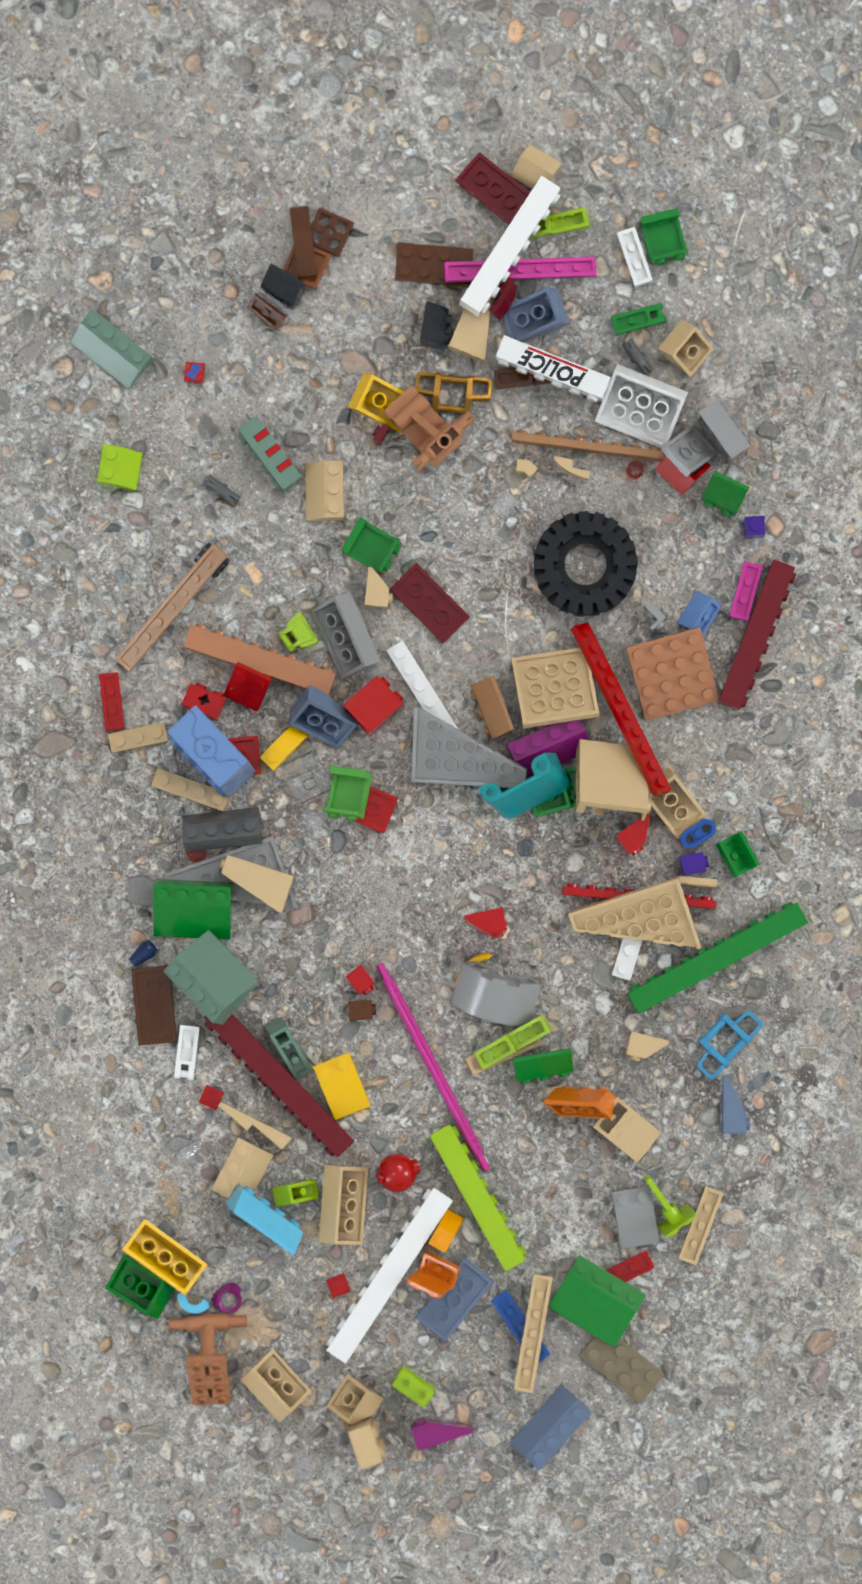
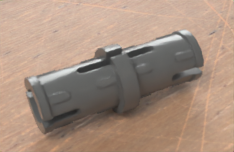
[622,338,654,375]
[203,474,241,507]

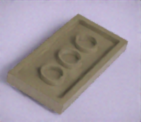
[580,1336,665,1405]

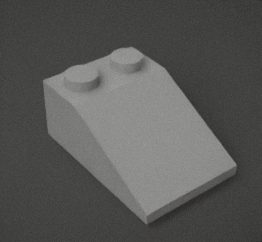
[611,1185,659,1249]

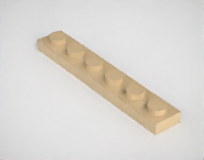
[513,1274,553,1393]

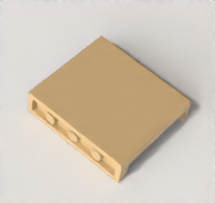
[576,739,651,821]

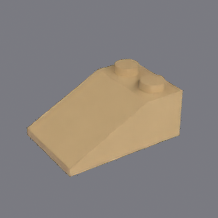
[648,767,707,839]

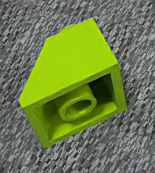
[97,444,143,491]

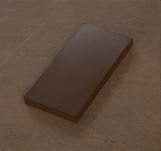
[131,965,177,1046]

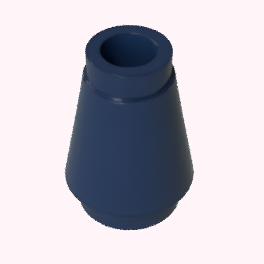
[129,939,158,967]

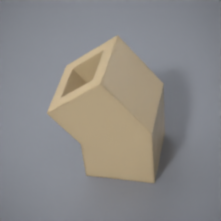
[516,459,538,479]

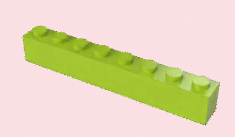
[429,1124,527,1272]

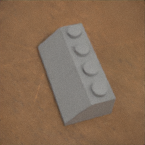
[311,592,381,680]

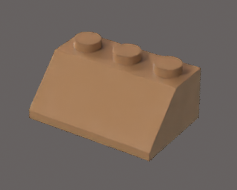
[470,675,514,740]

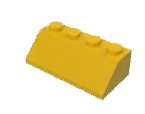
[122,1219,208,1296]

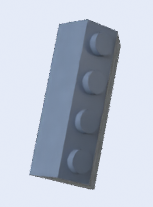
[510,1384,592,1471]

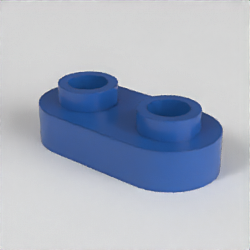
[680,819,716,848]

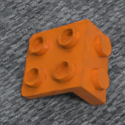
[406,1251,461,1298]

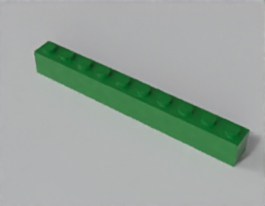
[627,901,808,1014]

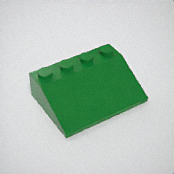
[153,879,233,940]
[548,1255,646,1348]

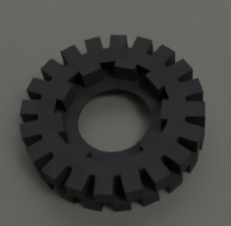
[533,511,638,617]

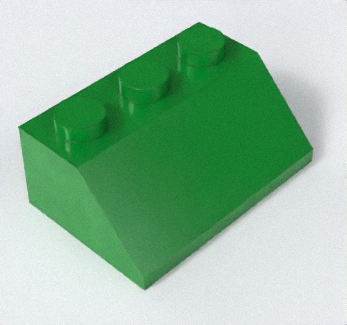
[512,1048,574,1084]

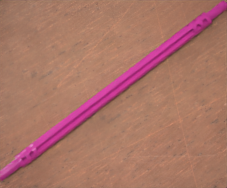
[376,963,490,1172]

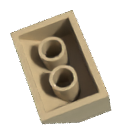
[305,460,344,521]
[211,1137,274,1198]
[240,1349,312,1423]

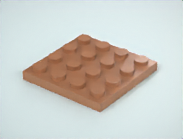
[626,626,719,721]

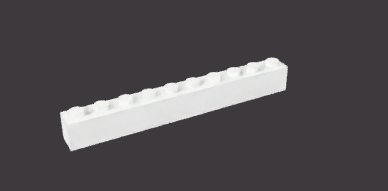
[325,1187,453,1364]

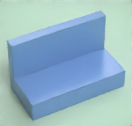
[676,591,722,635]

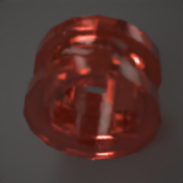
[626,461,644,479]

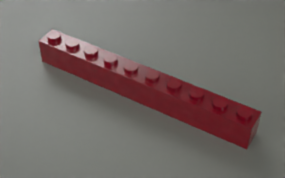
[204,1014,355,1157]

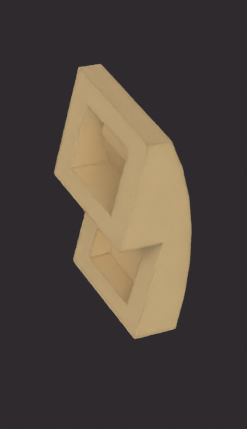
[553,456,590,482]

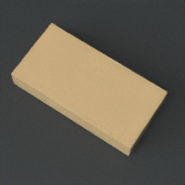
[678,876,718,888]

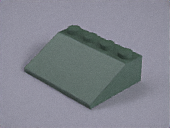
[163,930,259,1025]

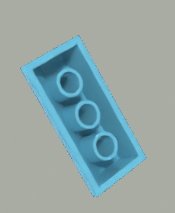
[225,1185,303,1255]

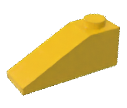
[260,726,309,772]

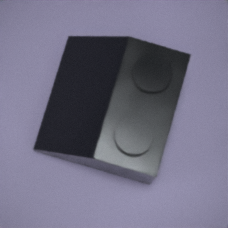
[260,263,305,309]
[420,301,452,350]

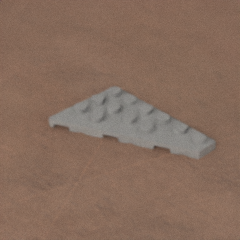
[411,707,527,788]
[164,836,298,908]

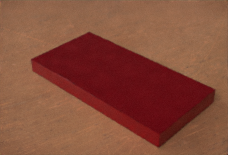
[455,152,530,225]
[389,563,470,644]

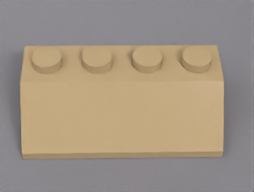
[319,1165,368,1245]

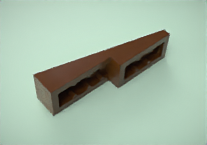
[494,360,570,390]

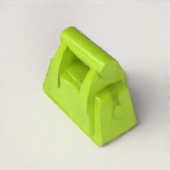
[278,612,319,653]

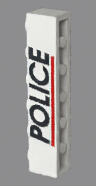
[496,335,611,402]

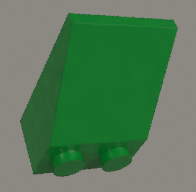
[701,471,749,517]
[105,1255,175,1319]

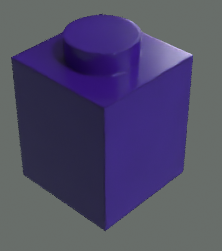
[743,516,766,539]
[679,852,709,876]

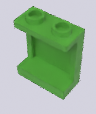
[322,766,373,821]

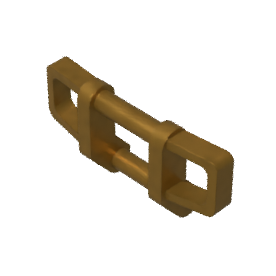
[415,372,492,414]

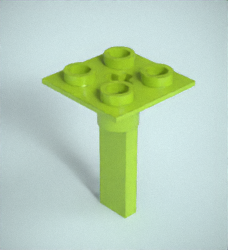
[643,1174,697,1238]

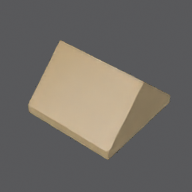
[510,145,562,190]

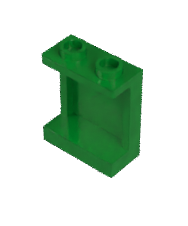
[640,208,688,266]
[341,517,401,575]

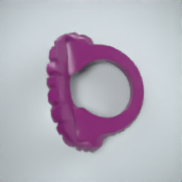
[211,1283,242,1313]

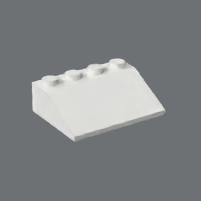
[595,364,688,448]

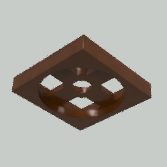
[311,208,354,258]

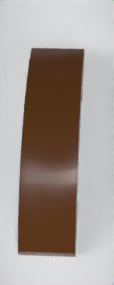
[290,206,317,279]

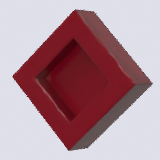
[372,423,390,446]

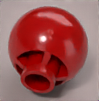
[376,1153,421,1192]

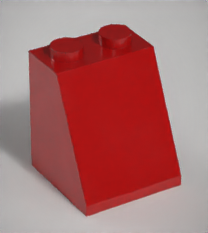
[343,676,403,736]

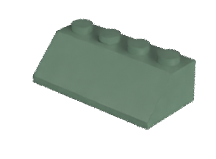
[70,309,153,389]

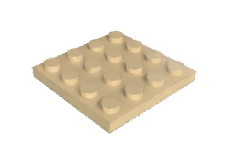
[511,648,599,728]

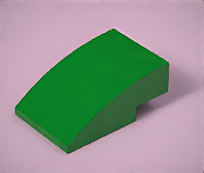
[533,766,576,818]

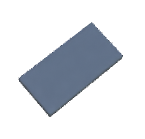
[415,1257,494,1342]

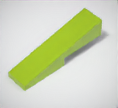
[528,207,591,240]
[474,1014,553,1070]

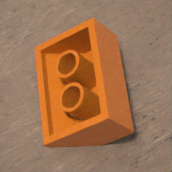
[544,1086,615,1119]

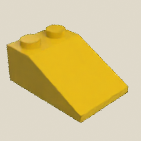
[348,373,404,434]
[313,1052,371,1120]

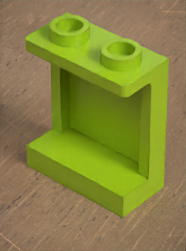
[392,1365,435,1408]

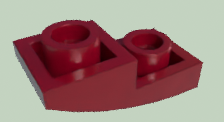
[489,277,517,321]

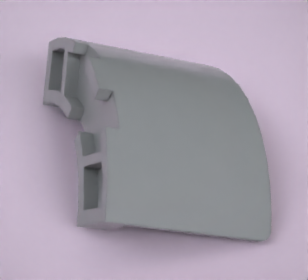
[452,961,541,1026]

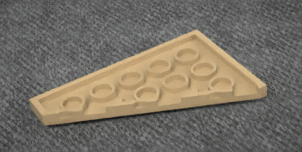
[568,877,701,949]

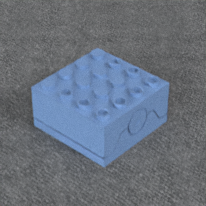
[167,705,256,798]

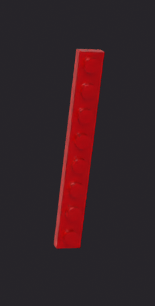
[562,883,717,909]

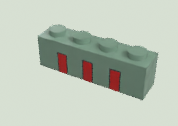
[238,416,302,492]

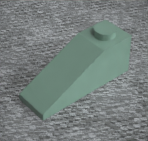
[265,1017,312,1079]

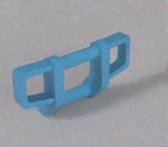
[697,1011,763,1080]

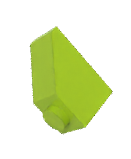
[272,1179,319,1207]

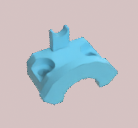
[177,1293,210,1315]

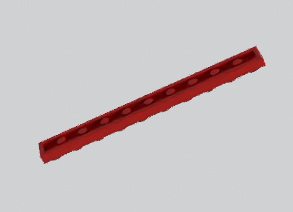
[571,622,672,797]

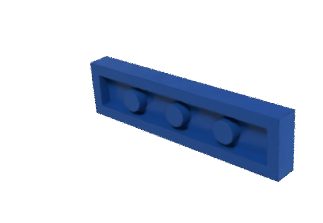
[491,1289,551,1363]

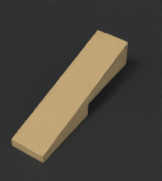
[218,1102,293,1149]

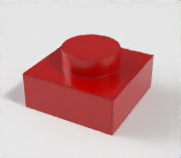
[326,1273,351,1298]

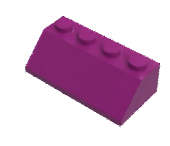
[507,720,589,779]

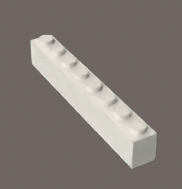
[459,176,561,317]

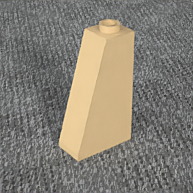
[449,296,492,364]
[219,855,294,913]

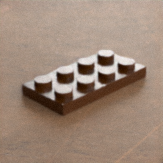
[395,242,474,288]

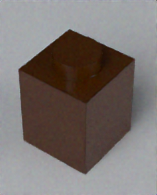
[348,1000,376,1021]

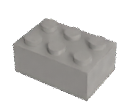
[696,399,751,465]

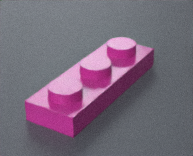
[729,561,763,622]

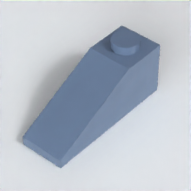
[722,1075,750,1134]

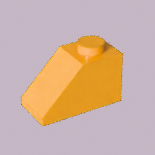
[428,1209,464,1253]

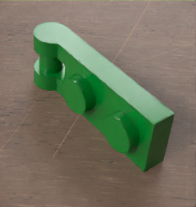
[611,303,667,336]

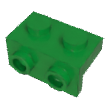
[716,831,759,878]

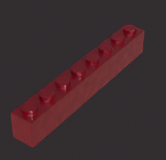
[717,559,797,711]

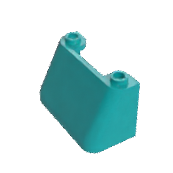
[478,753,569,819]

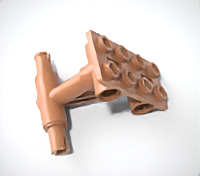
[384,386,476,472]
[169,1312,247,1406]

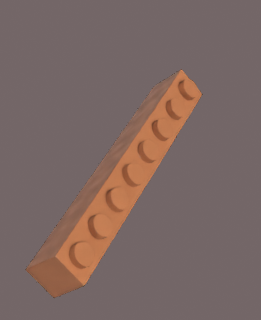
[183,623,336,696]

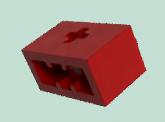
[181,682,227,721]

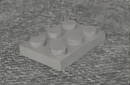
[661,424,720,477]

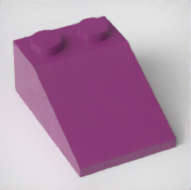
[411,1417,474,1451]

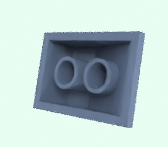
[503,287,570,342]
[288,685,358,748]

